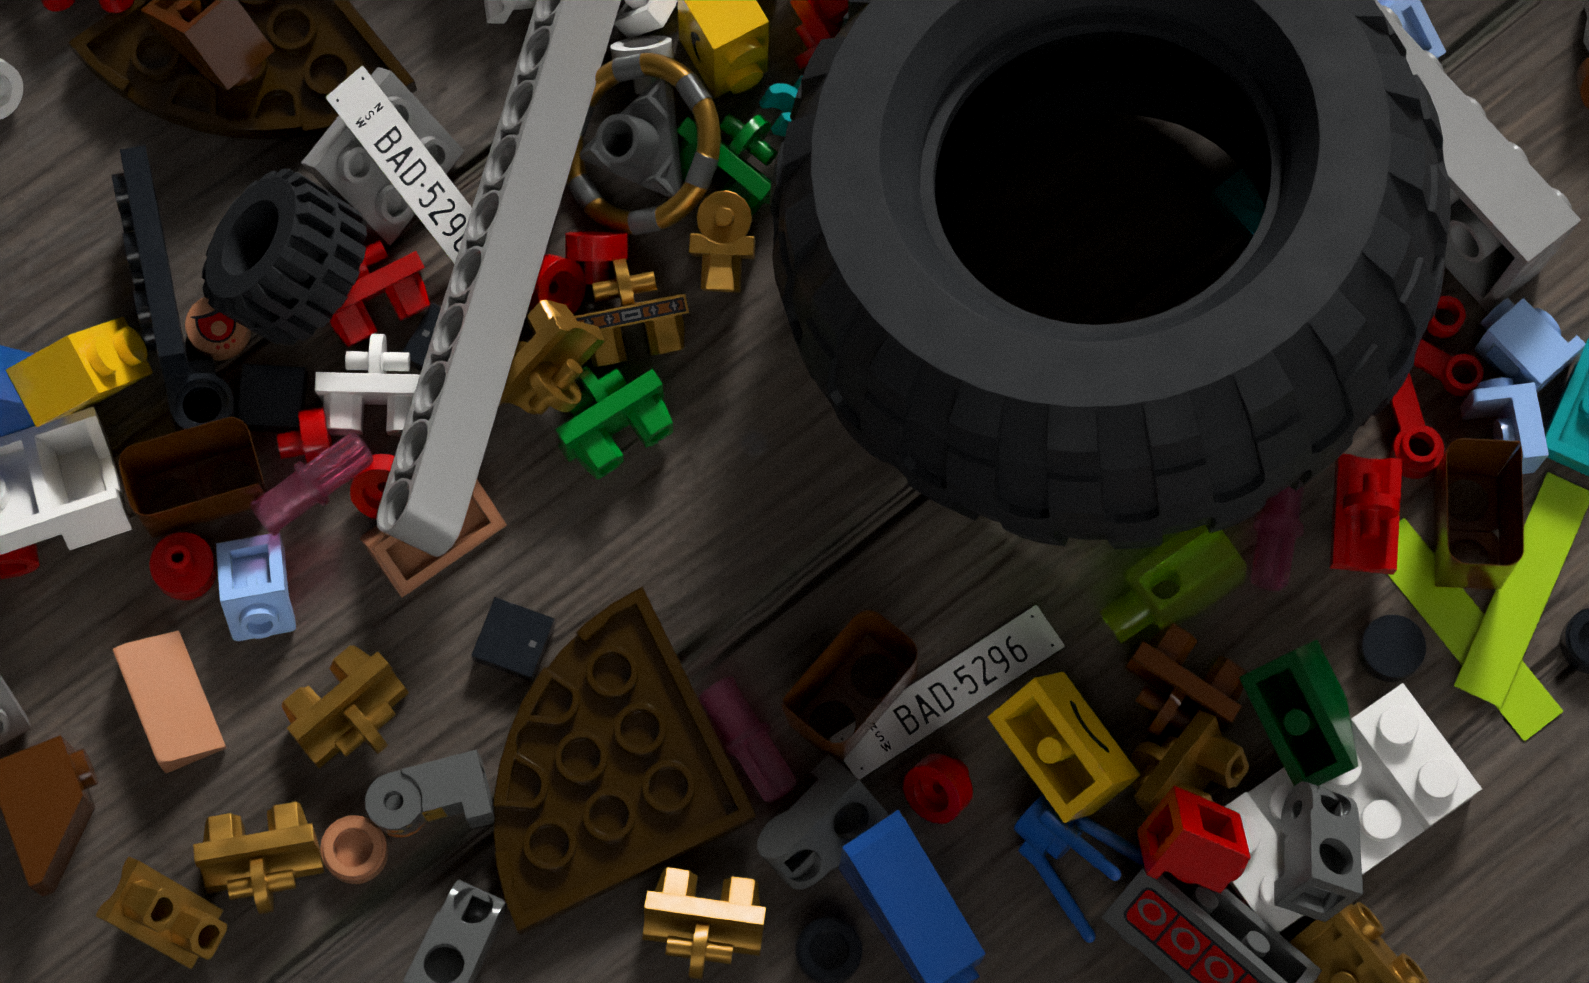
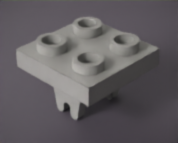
[301,67,464,246]

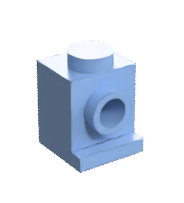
[1474,298,1586,393]

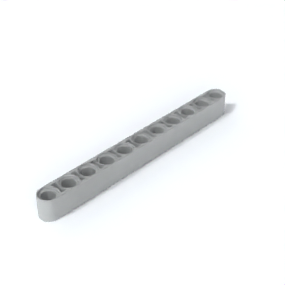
[376,0,621,557]

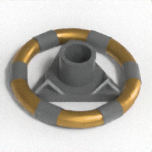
[566,52,721,235]

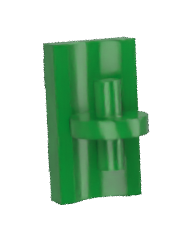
[677,114,778,216]
[555,366,673,480]

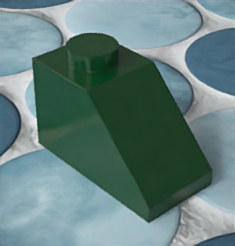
[1239,640,1358,787]

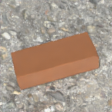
[360,480,507,597]
[113,630,227,774]

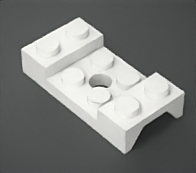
[0,407,132,555]
[1225,683,1482,933]

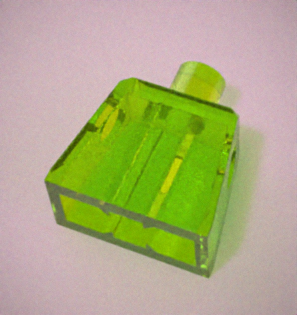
[1099,525,1247,644]

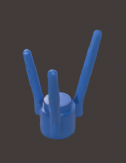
[1013,794,1144,943]

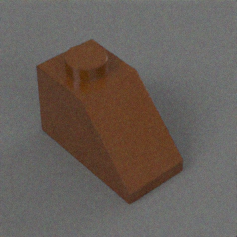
[141,0,275,90]
[0,735,98,897]

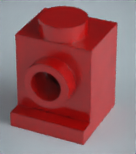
[1137,785,1251,894]

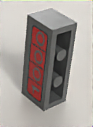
[1101,867,1322,983]

